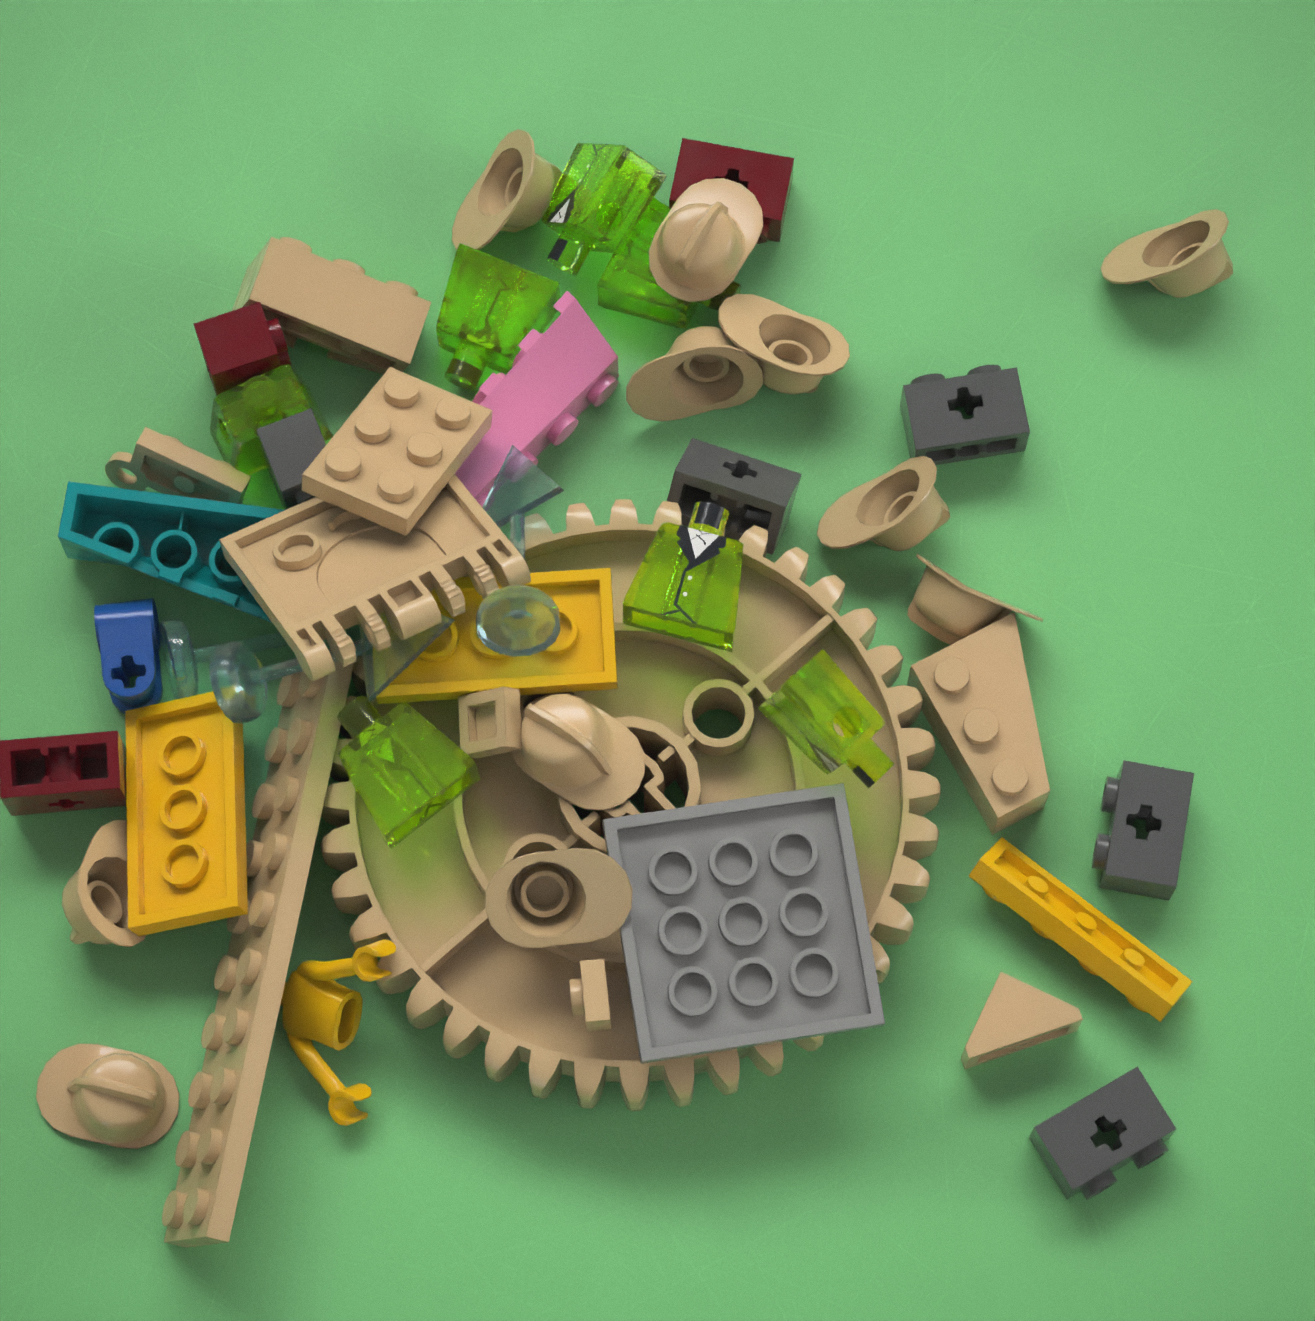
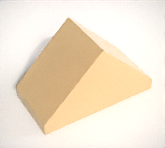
[961,972,1083,1069]

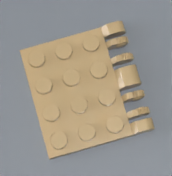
[219,474,531,682]

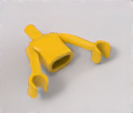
[280,939,396,1126]

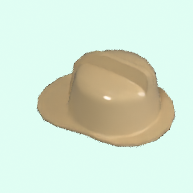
[452,129,562,254]
[649,178,763,302]
[1100,209,1233,298]
[718,294,850,395]
[626,326,763,422]
[817,456,950,551]
[907,554,1043,645]
[511,693,645,811]
[62,820,146,947]
[485,848,633,948]
[36,1044,179,1149]

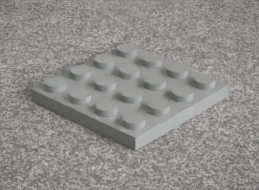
[602,783,885,1064]

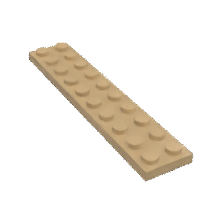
[162,650,354,1248]

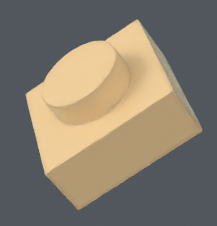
[458,686,522,759]
[569,958,612,1032]

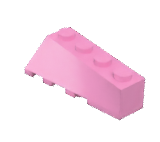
[455,291,619,515]

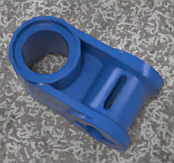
[94,598,163,714]

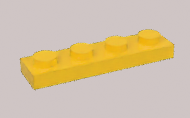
[969,837,1193,1022]

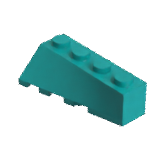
[58,481,284,623]

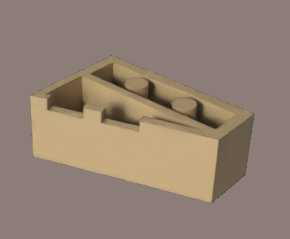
[232,237,431,374]
[907,612,1050,835]

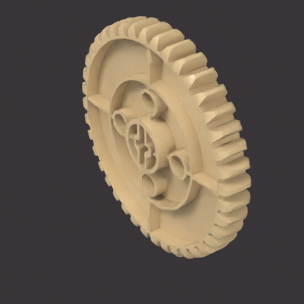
[320,499,941,1111]

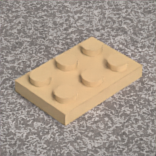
[302,367,493,536]

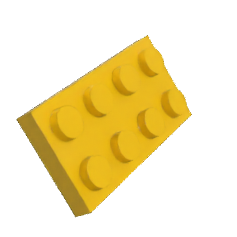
[374,568,618,704]
[125,687,248,936]

